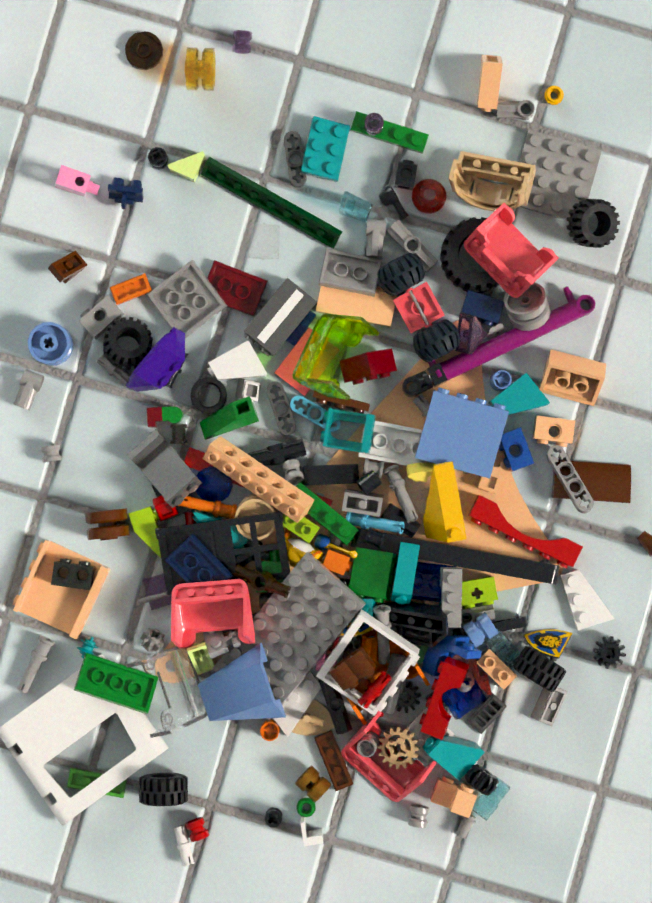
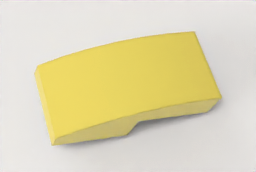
[406,462,435,482]

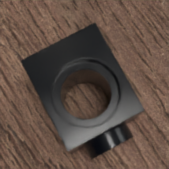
[394,160,417,191]

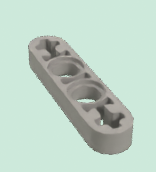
[546,445,594,514]

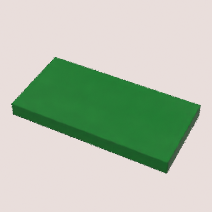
[74,653,159,714]

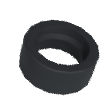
[190,377,227,414]

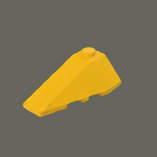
[423,461,466,543]

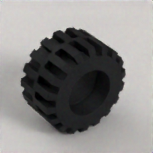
[566,199,620,248]
[103,317,153,370]
[513,646,566,692]
[139,773,188,806]

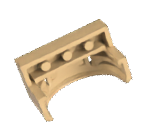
[448,151,536,211]

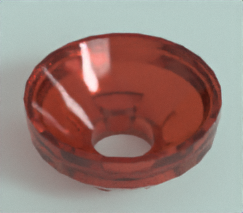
[412,179,446,214]

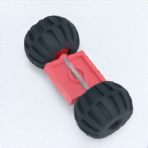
[378,253,460,362]

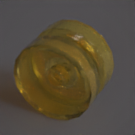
[185,47,216,91]

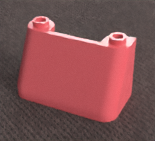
[464,203,559,298]

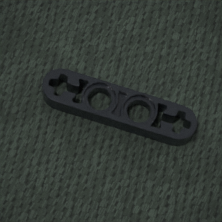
[453,616,528,636]

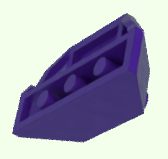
[125,327,185,392]

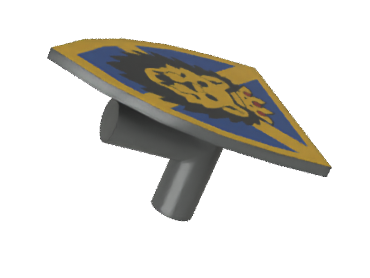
[524,629,572,662]

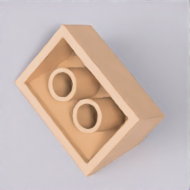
[539,349,606,406]

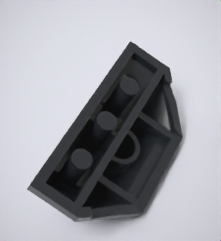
[376,601,448,648]

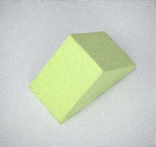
[168,151,206,182]
[186,641,215,674]

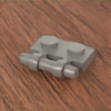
[203,630,241,658]

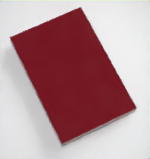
[207,260,268,317]

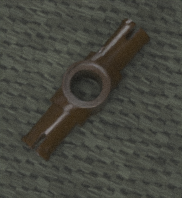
[233,564,291,598]

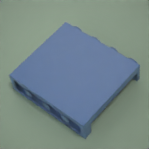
[415,387,509,479]

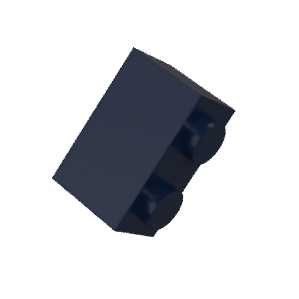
[460,290,504,327]

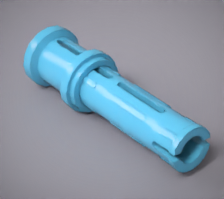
[346,512,404,534]

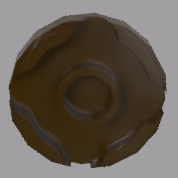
[125,31,163,70]

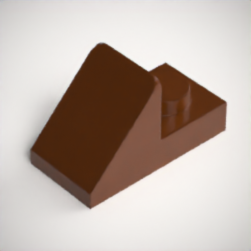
[48,250,87,283]

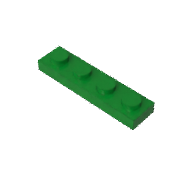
[350,111,429,154]
[296,482,359,546]

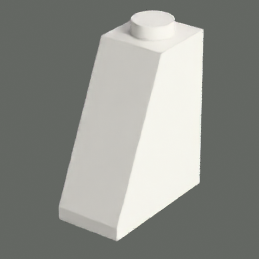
[207,340,268,381]

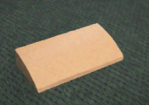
[316,286,397,328]

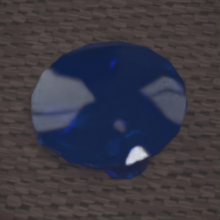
[196,466,233,502]

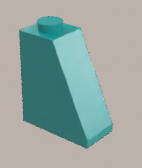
[488,373,550,415]
[391,542,420,604]
[422,735,485,781]

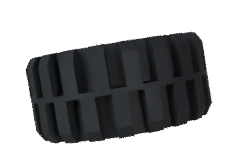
[440,217,499,293]

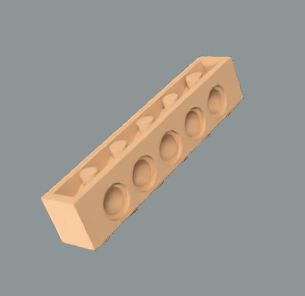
[203,436,315,523]

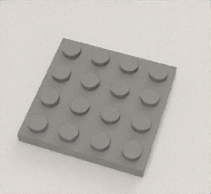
[510,129,602,220]

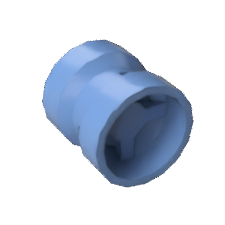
[489,370,512,391]

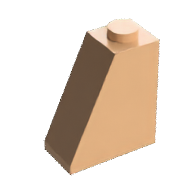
[477,54,503,112]

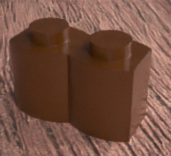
[329,647,376,691]

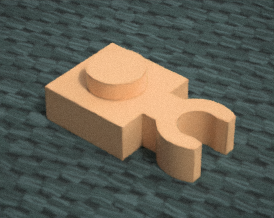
[477,461,504,494]

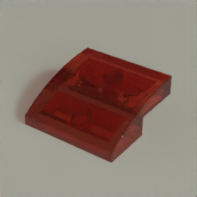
[466,659,492,695]

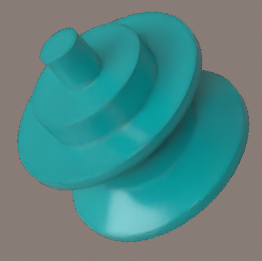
[77,636,98,658]

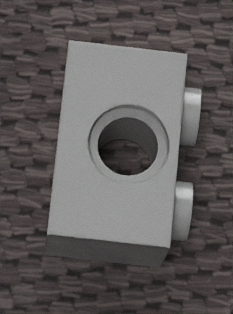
[79,295,124,339]
[342,489,384,517]

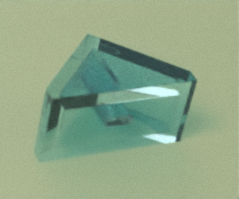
[339,191,373,222]

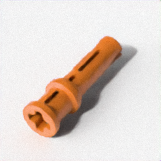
[177,496,237,519]

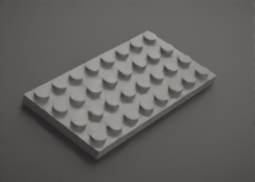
[212,552,366,720]

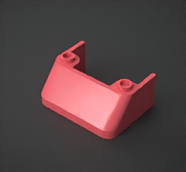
[341,711,437,802]

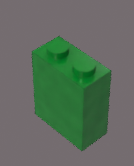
[349,547,398,604]

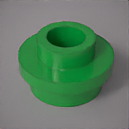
[296,797,316,817]

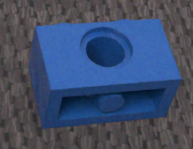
[499,427,534,472]

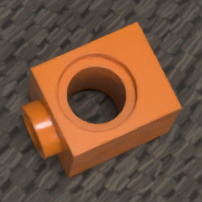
[323,549,352,576]

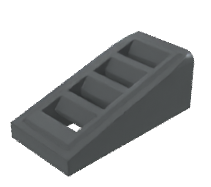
[467,692,507,734]

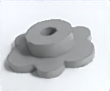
[487,323,508,340]

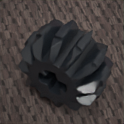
[593,636,626,669]
[397,681,421,713]
[465,764,499,796]

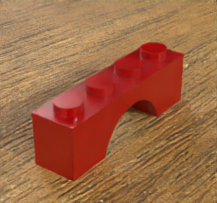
[419,656,469,740]

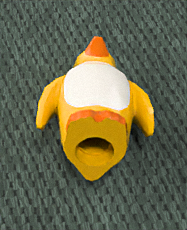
[277,530,323,567]

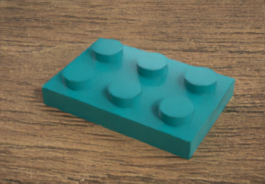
[300,116,350,182]

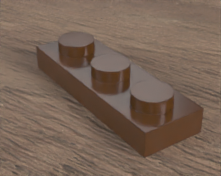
[313,389,370,414]

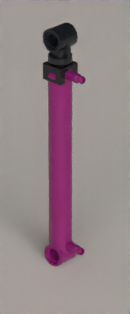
[402,286,596,397]

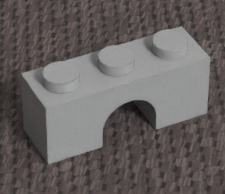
[439,567,462,628]

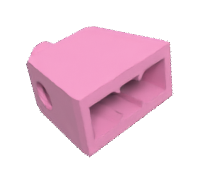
[55,165,100,196]

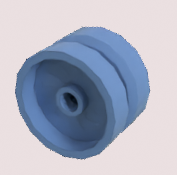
[28,322,73,366]

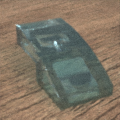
[484,629,521,668]
[472,776,510,821]

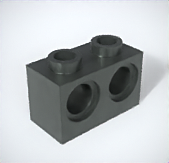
[51,558,95,590]

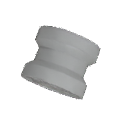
[41,445,62,463]

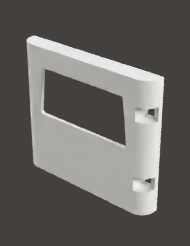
[0,654,169,826]

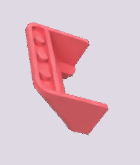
[171,579,255,649]

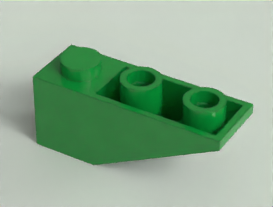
[200,396,259,440]

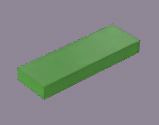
[67,767,128,798]

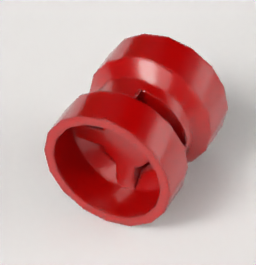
[185,817,209,842]

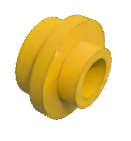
[544,86,564,105]

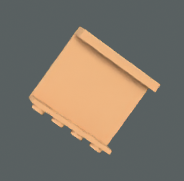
[12,540,110,639]

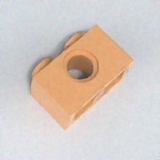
[532,415,575,447]
[474,647,517,690]

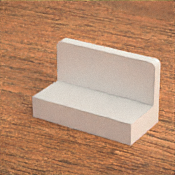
[300,817,323,846]

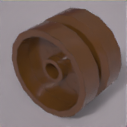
[85,508,130,541]

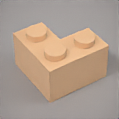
[430,776,477,818]

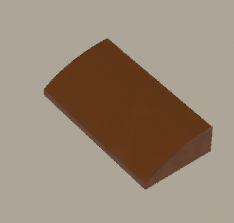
[552,460,631,503]

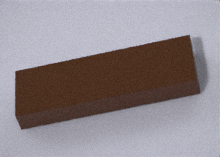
[314,730,353,791]

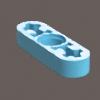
[290,396,341,432]

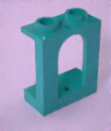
[320,408,376,454]

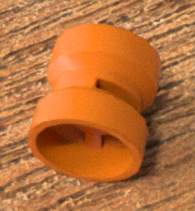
[260,720,280,741]

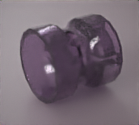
[232,30,252,54]
[364,113,384,136]

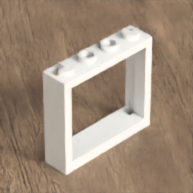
[316,609,420,716]

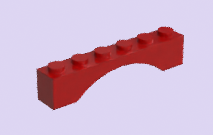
[468,495,583,569]

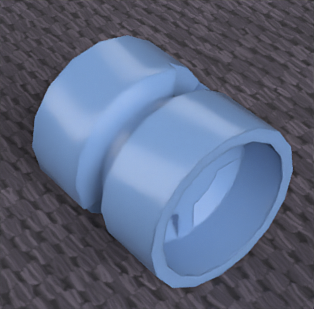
[462,612,499,648]

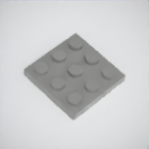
[147,260,227,338]

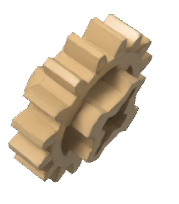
[377,726,420,769]

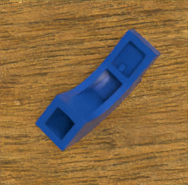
[422,635,482,676]

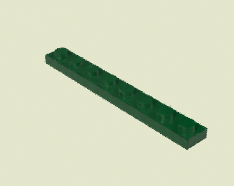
[201,157,343,249]

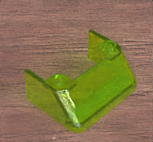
[292,314,379,400]

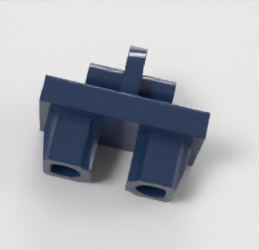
[108,177,144,209]

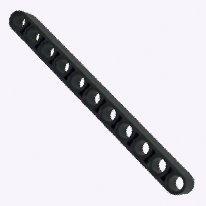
[351,528,560,585]

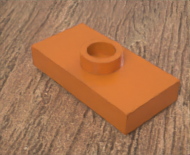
[110,273,152,305]

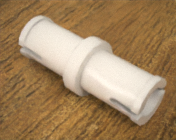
[173,825,194,866]

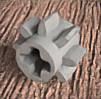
[140,628,165,652]

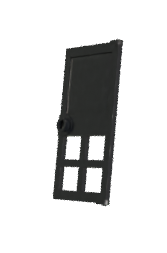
[155,511,290,595]

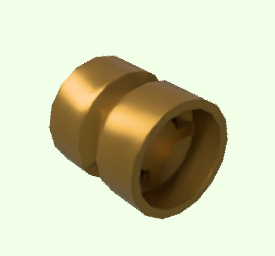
[295,765,331,803]

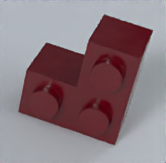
[339,348,397,385]

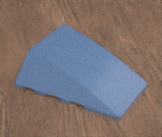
[198,643,286,721]

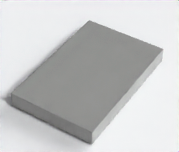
[318,248,382,297]

